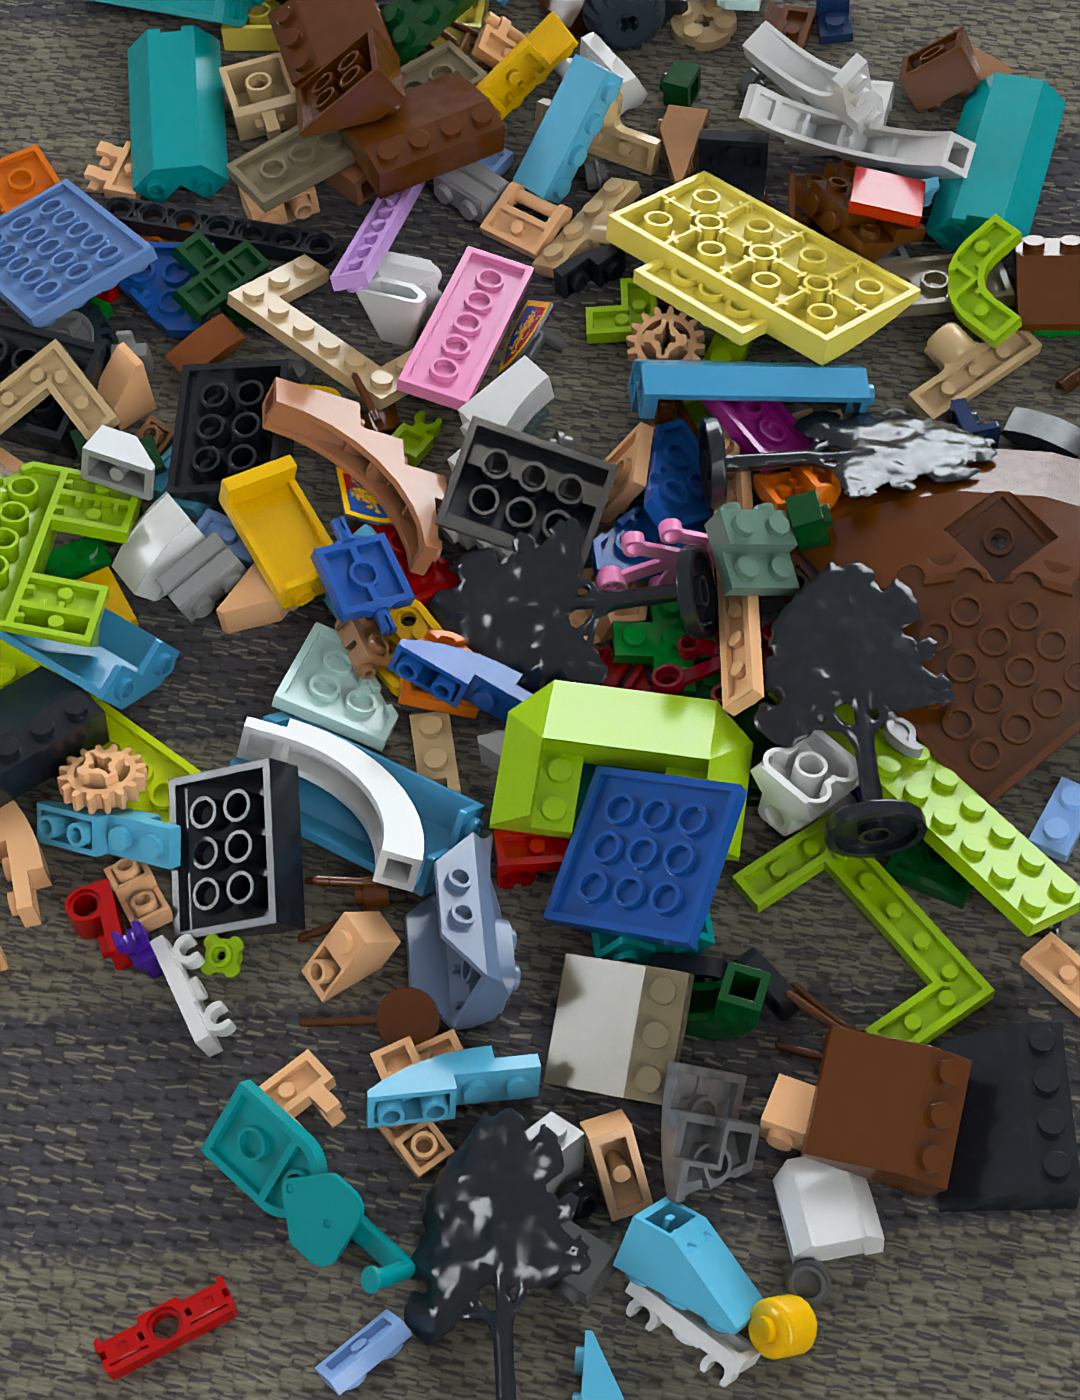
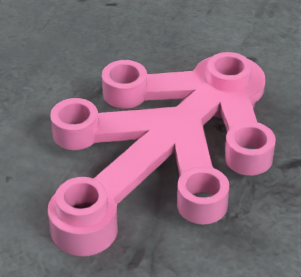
[595,518,716,591]

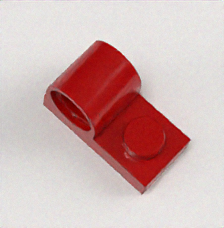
[492,825,575,889]
[65,878,133,971]

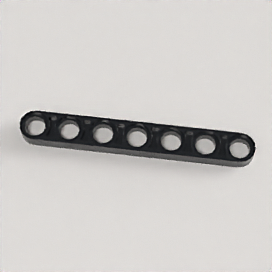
[104,197,335,266]

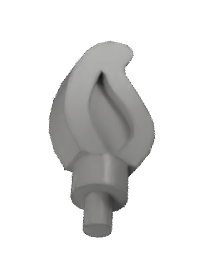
[883,711,924,758]

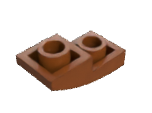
[165,313,247,374]

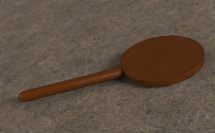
[299,987,440,1046]

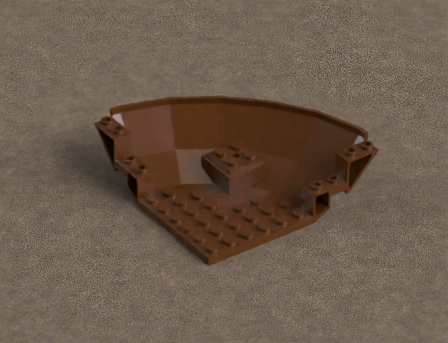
[781,449,1080,806]

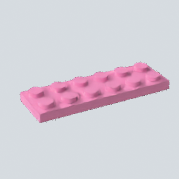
[396,246,534,410]

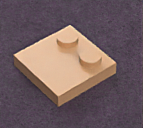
[600,422,654,523]

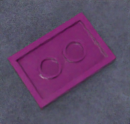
[700,400,821,474]

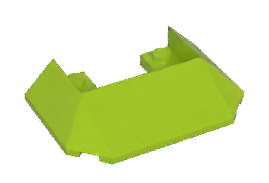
[0,461,142,648]
[489,680,753,861]

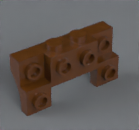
[787,160,927,262]

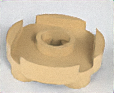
[671,0,737,51]

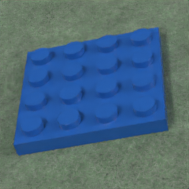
[543,765,748,950]

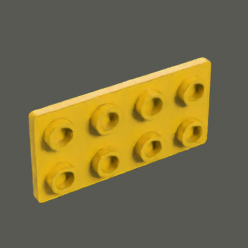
[476,12,578,120]

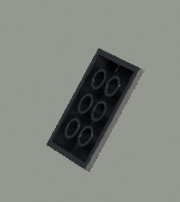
[0,318,106,460]
[166,359,301,507]
[435,416,619,572]
[0,666,110,808]
[168,758,305,941]
[928,1022,1080,1212]

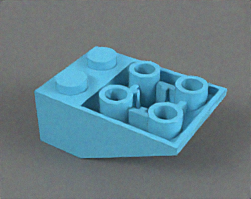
[613,1196,763,1335]

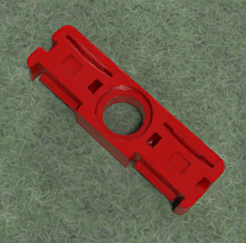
[93,1276,238,1380]

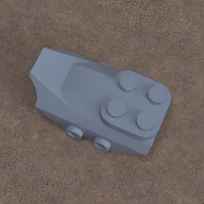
[404,832,521,1030]

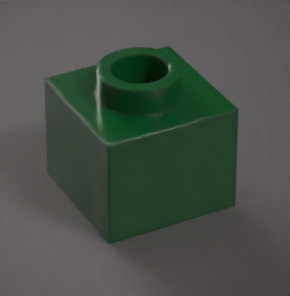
[659,59,701,107]
[785,489,834,552]

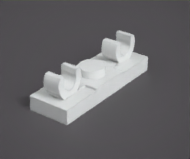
[150,934,237,1057]
[625,1281,761,1388]

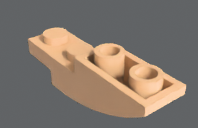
[0,800,52,928]

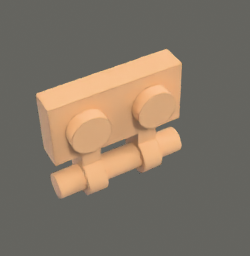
[471,11,529,68]

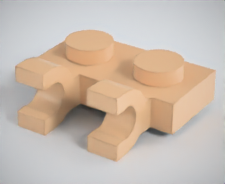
[84,141,141,199]
[259,1049,346,1129]

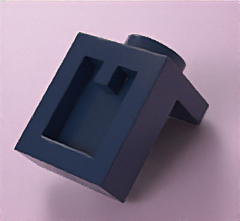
[816,0,853,45]
[948,398,1001,449]

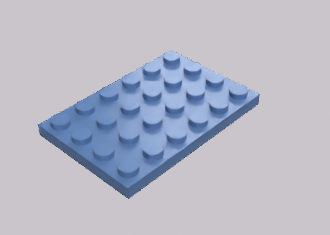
[0,178,158,328]

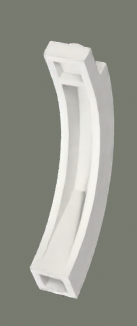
[236,716,424,892]

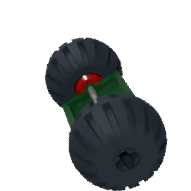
[583,0,665,51]

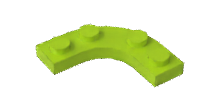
[948,214,1022,349]

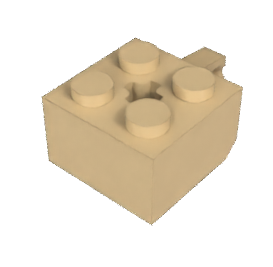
[219,52,298,142]

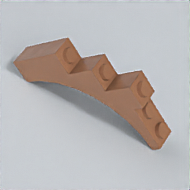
[262,377,447,576]

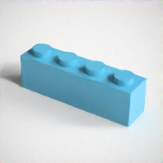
[512,54,623,204]

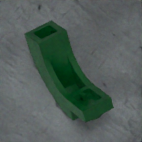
[685,961,772,1039]

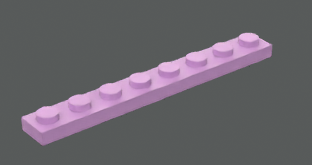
[330,182,425,293]

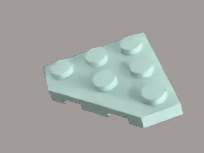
[271,622,398,752]

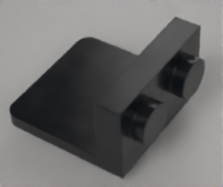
[697,129,769,202]

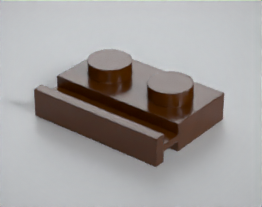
[762,2,816,50]

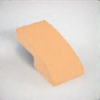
[370,1029,464,1080]

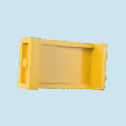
[218,454,333,610]

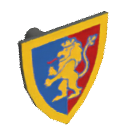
[499,300,566,375]
[334,466,394,531]

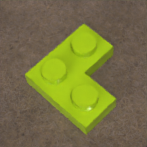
[585,278,657,344]

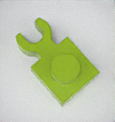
[391,411,442,467]

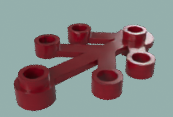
[651,620,776,706]

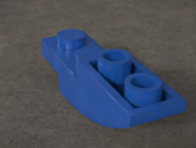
[387,639,533,723]

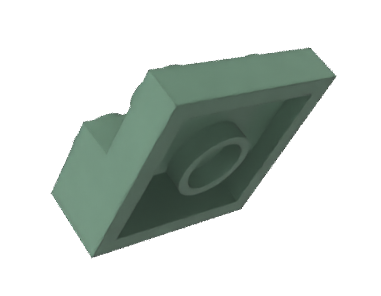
[704,502,800,596]

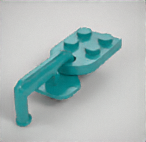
[200,1079,415,1294]

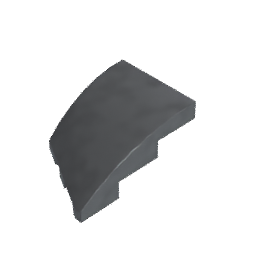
[661,1061,761,1202]

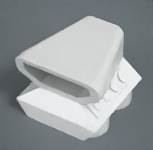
[553,32,648,116]
[356,251,443,346]
[750,730,859,836]

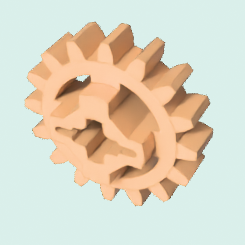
[626,306,706,361]
[57,744,148,815]

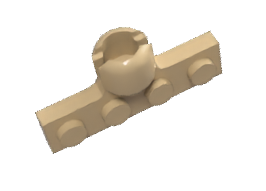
[533,90,662,176]
[532,177,642,278]
[906,322,1042,421]

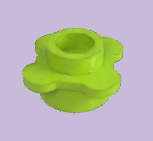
[200,934,244,978]

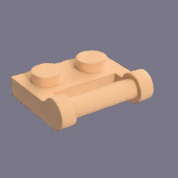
[479,181,573,259]

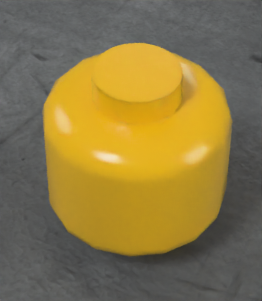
[748,1294,818,1360]

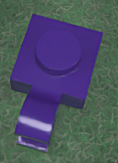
[111,920,164,979]

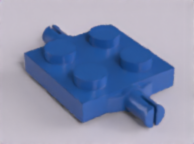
[310,516,415,637]

